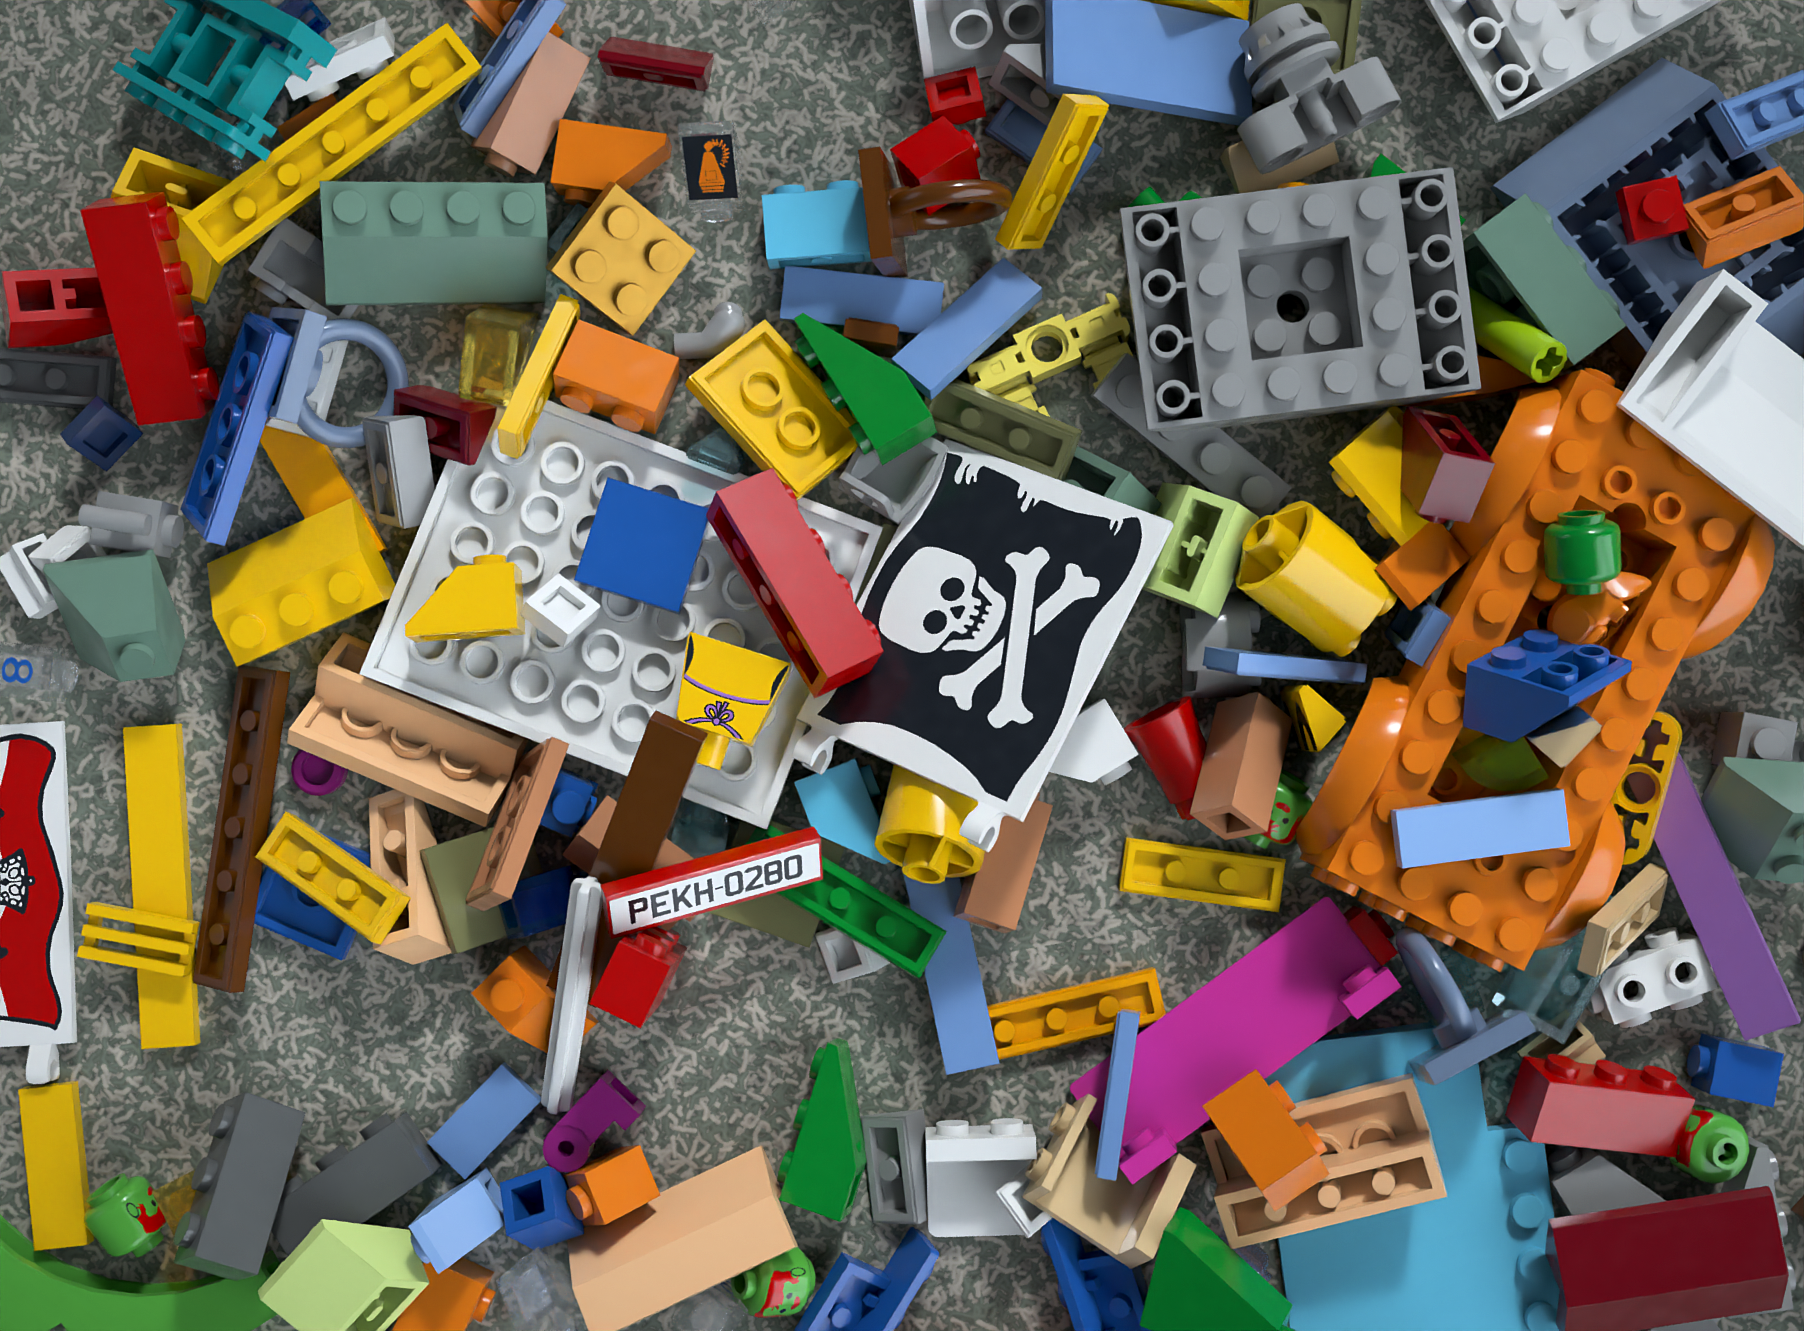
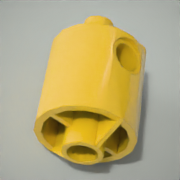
[1235,500,1398,657]
[874,764,985,884]

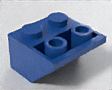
[1463,629,1632,743]

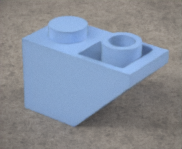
[408,1167,505,1274]

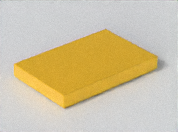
[685,319,858,501]

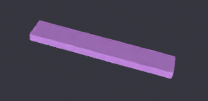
[1627,720,1801,1041]

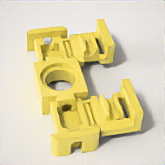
[965,293,1134,417]

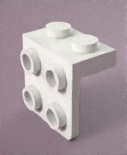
[925,1118,1037,1237]

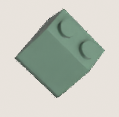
[1701,757,1804,884]

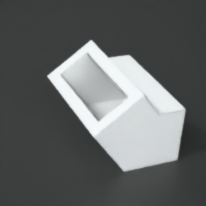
[0,533,58,619]

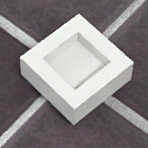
[520,573,601,647]

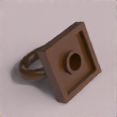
[858,146,1013,278]

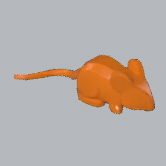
[1546,572,1652,645]

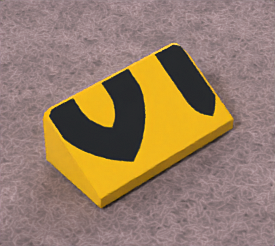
[1280,685,1346,752]

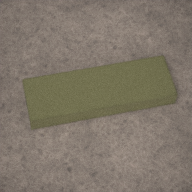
[923,378,1083,481]

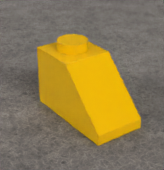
[405,555,526,643]

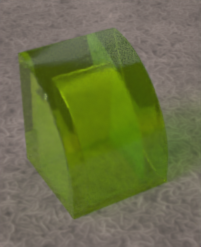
[1452,734,1549,791]

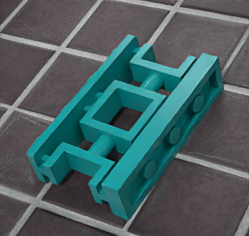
[112,0,338,162]

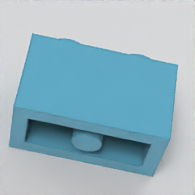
[762,180,872,270]

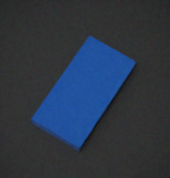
[180,311,294,546]

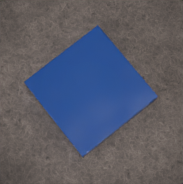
[574,477,709,615]
[254,832,371,961]

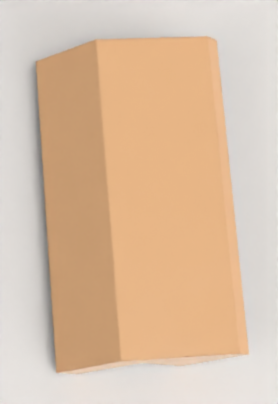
[287,632,529,827]
[1201,1073,1447,1249]
[567,1145,798,1331]

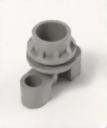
[1237,3,1402,174]

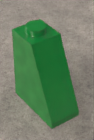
[1139,1207,1296,1331]

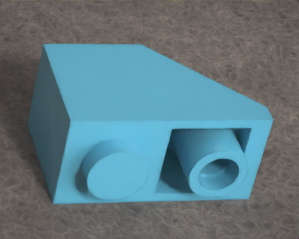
[794,758,891,864]

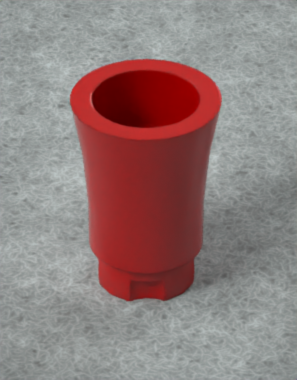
[1124,696,1207,821]

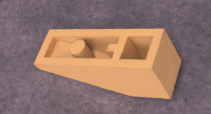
[369,789,451,965]

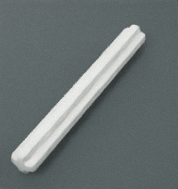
[541,876,602,1115]

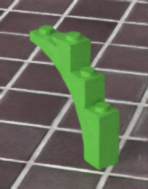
[0,1214,281,1331]

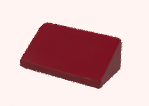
[597,37,714,92]
[394,385,497,466]

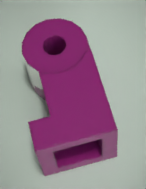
[542,1069,646,1172]

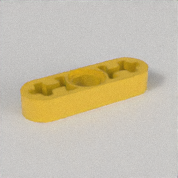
[1611,711,1682,865]

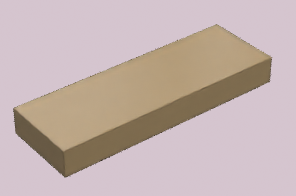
[1577,863,1670,977]

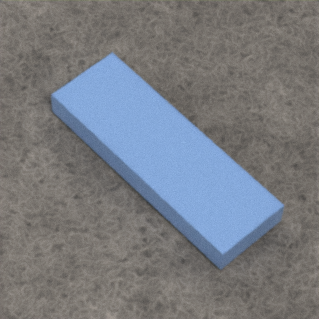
[1390,788,1570,868]

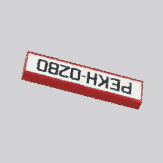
[600,826,823,939]

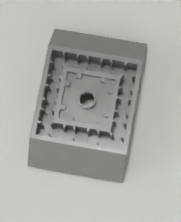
[1119,167,1481,431]

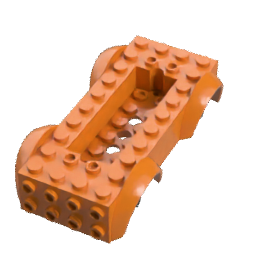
[1295,368,1775,972]

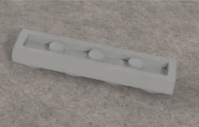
[1090,353,1292,519]

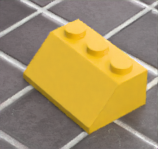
[207,498,396,667]

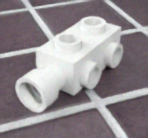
[1580,927,1718,1028]

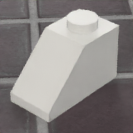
[1049,699,1139,785]

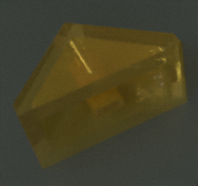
[458,304,538,406]

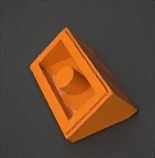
[1684,166,1804,269]

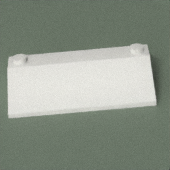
[1616,269,1804,551]

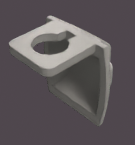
[838,436,949,524]

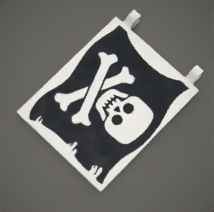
[792,439,1174,852]

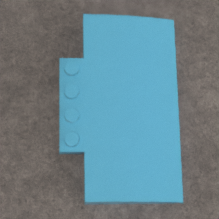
[1264,1021,1560,1331]

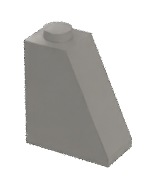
[1547,1146,1666,1217]

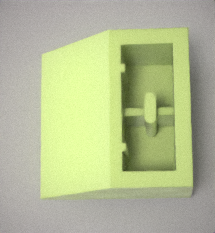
[1142,482,1259,618]
[258,1219,430,1331]

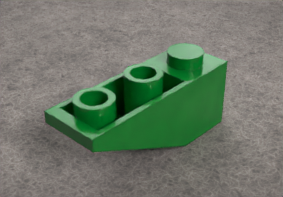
[794,313,937,466]
[777,1038,867,1222]

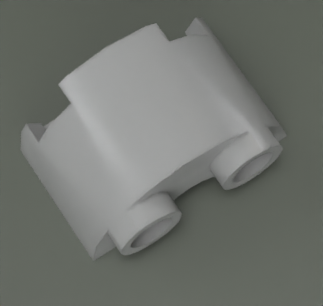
[247,218,359,321]
[1179,592,1262,698]

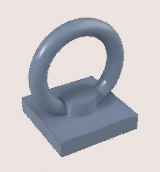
[267,307,409,449]
[1396,926,1536,1086]

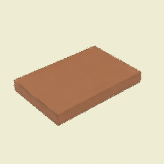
[465,737,569,911]

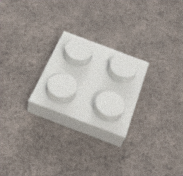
[285,17,395,102]

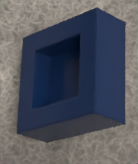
[60,395,144,472]

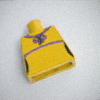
[676,632,792,771]

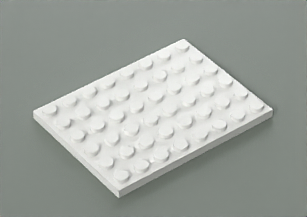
[359,375,883,830]

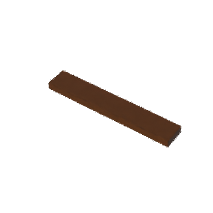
[192,665,291,993]
[546,710,708,1008]

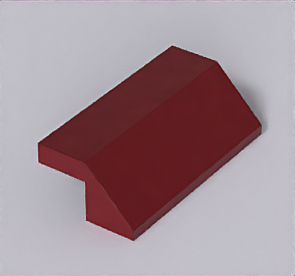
[1545,1186,1789,1331]

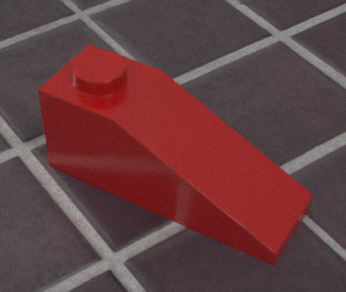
[0,267,113,348]

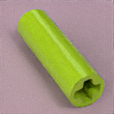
[1468,286,1567,383]

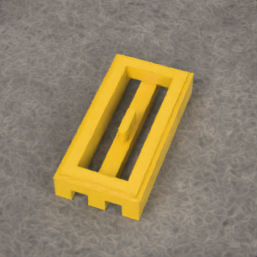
[77,902,200,977]

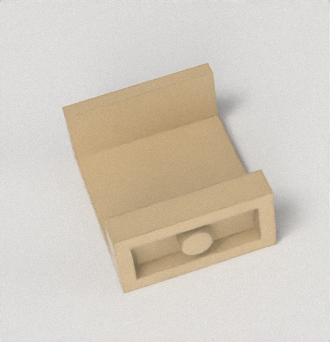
[1022,1093,1197,1269]

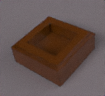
[843,317,899,358]

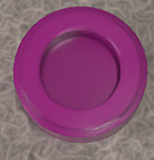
[291,749,348,796]

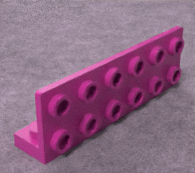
[1070,897,1402,1185]

